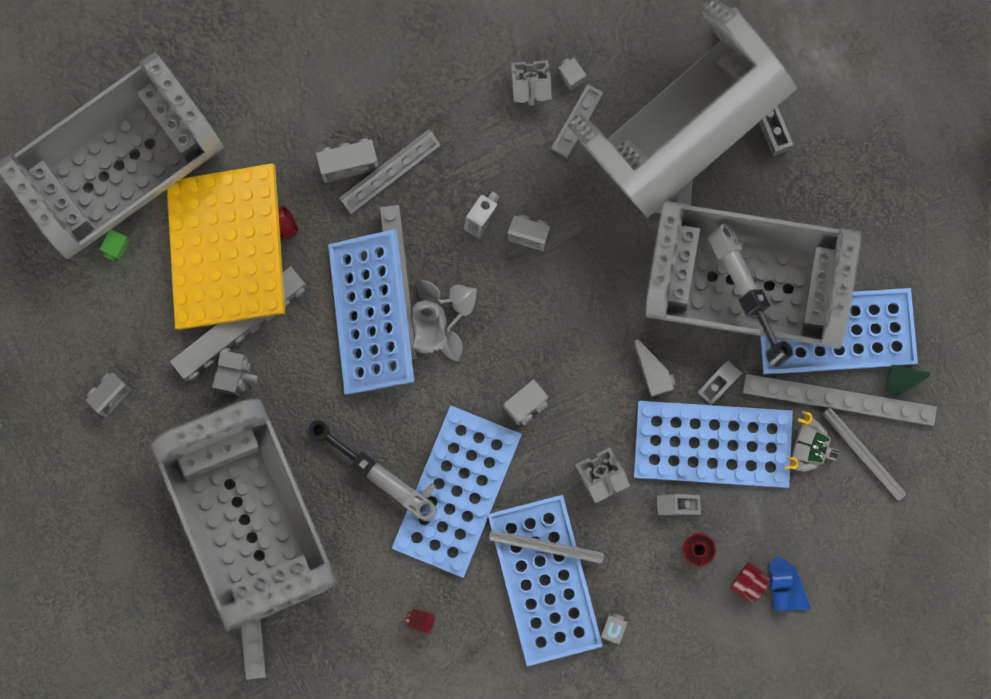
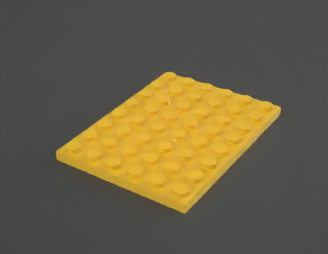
[167,163,285,330]

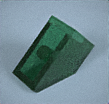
[884,365,930,395]

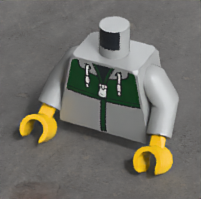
[785,411,839,472]

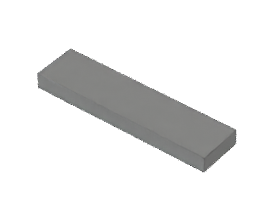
[551,84,604,158]

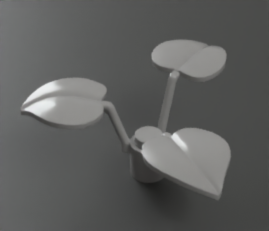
[417,280,477,361]

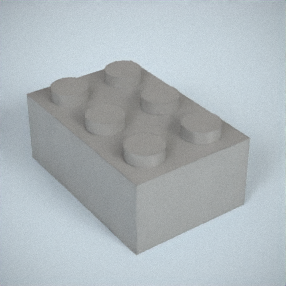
[316,138,379,183]

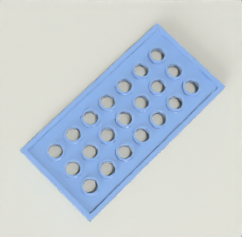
[328,230,414,395]
[760,288,918,375]
[634,401,793,488]
[392,405,522,578]
[488,495,603,666]

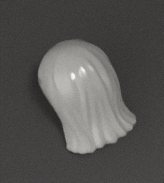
[411,300,447,354]

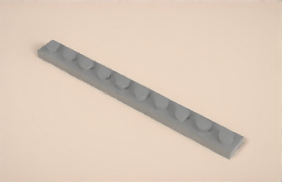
[743,374,937,426]

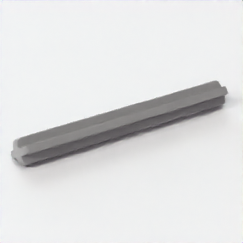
[823,408,906,500]
[489,530,604,563]

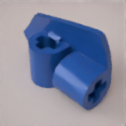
[769,556,811,611]

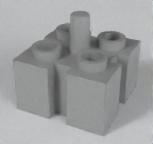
[511,60,552,105]
[212,350,258,397]
[575,447,630,503]

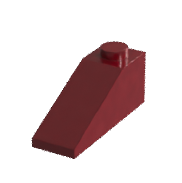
[405,608,436,634]

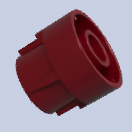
[278,205,299,240]
[682,533,716,567]
[730,562,770,603]

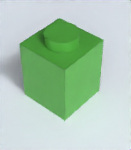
[100,230,130,261]

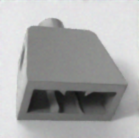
[464,191,500,239]

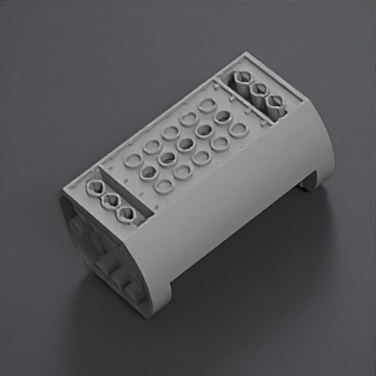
[567,0,797,218]
[0,51,224,260]
[646,201,861,349]
[151,399,337,631]

